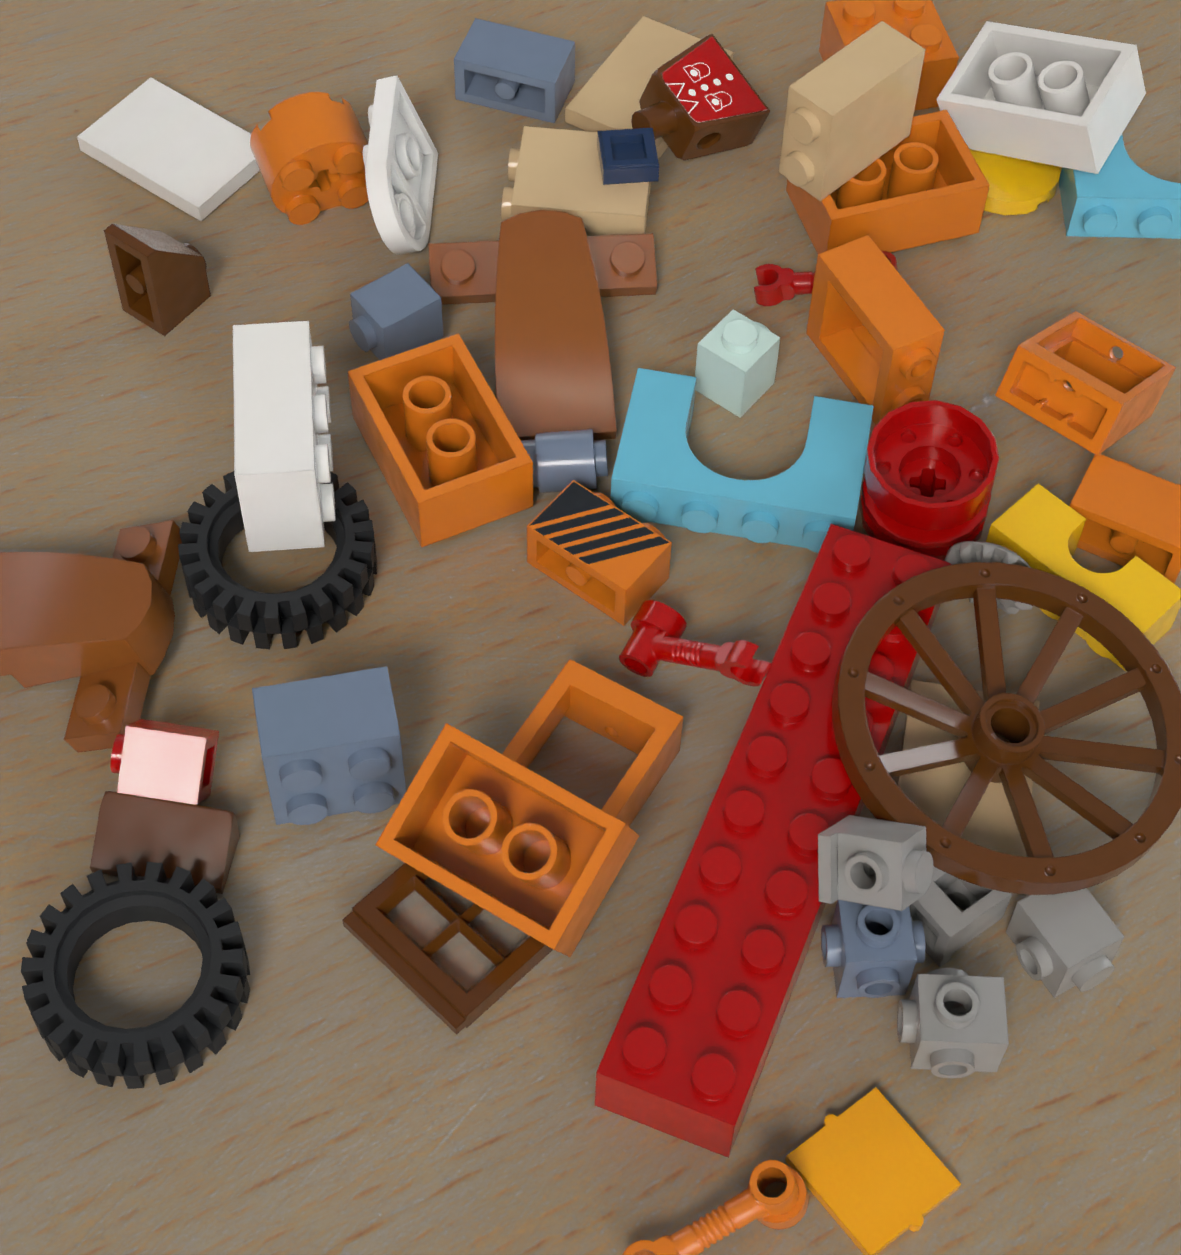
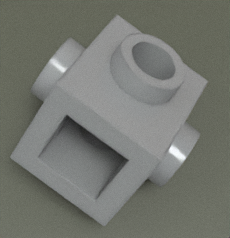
[897,968,1009,1078]

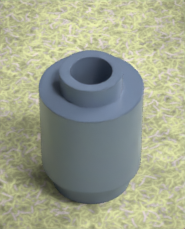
[521,429,608,493]

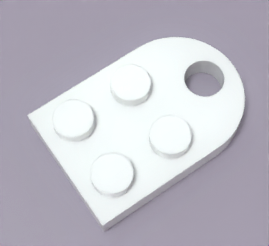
[363,75,438,255]

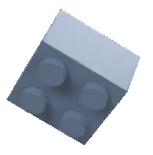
[252,666,406,825]

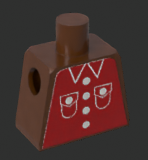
[631,34,771,161]

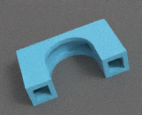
[1059,135,1181,239]
[610,368,874,553]

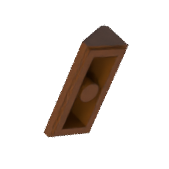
[90,791,240,894]

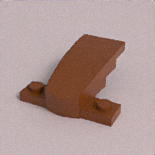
[428,210,657,440]
[0,520,182,752]

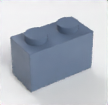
[454,18,575,123]

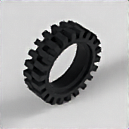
[178,471,377,650]
[21,862,251,1089]

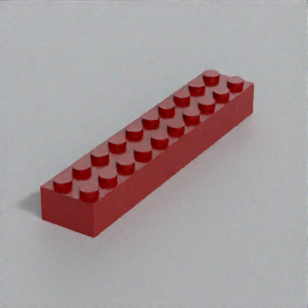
[595,524,951,1158]

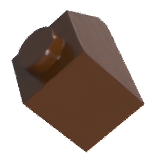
[104,224,211,336]

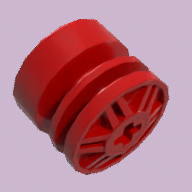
[860,400,999,561]

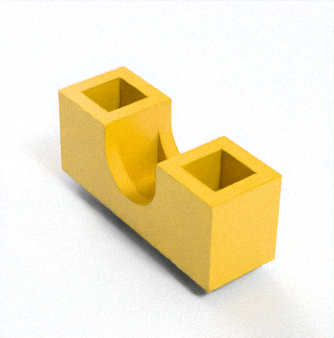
[986,483,1181,671]

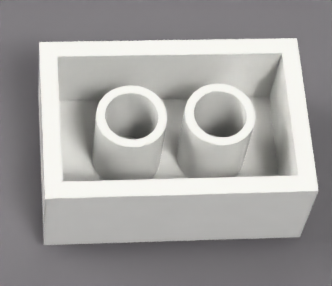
[936,21,1146,174]
[233,321,336,552]

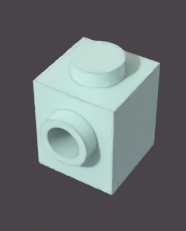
[695,309,781,418]

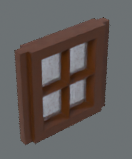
[342,863,553,1035]

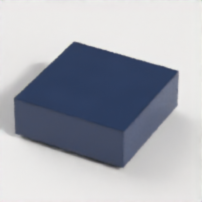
[597,128,659,185]

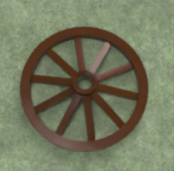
[832,562,1181,895]

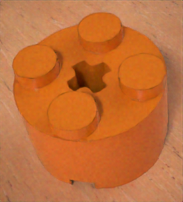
[250,92,369,225]

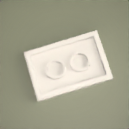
[77,77,260,221]

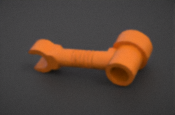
[622,1160,809,1255]

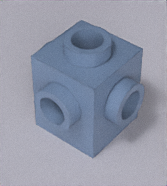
[821,900,926,998]

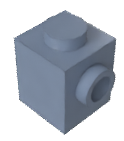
[349,263,443,360]

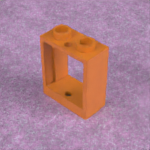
[806,235,945,425]
[995,311,1176,456]
[502,659,683,826]

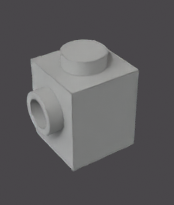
[1006,888,1124,998]

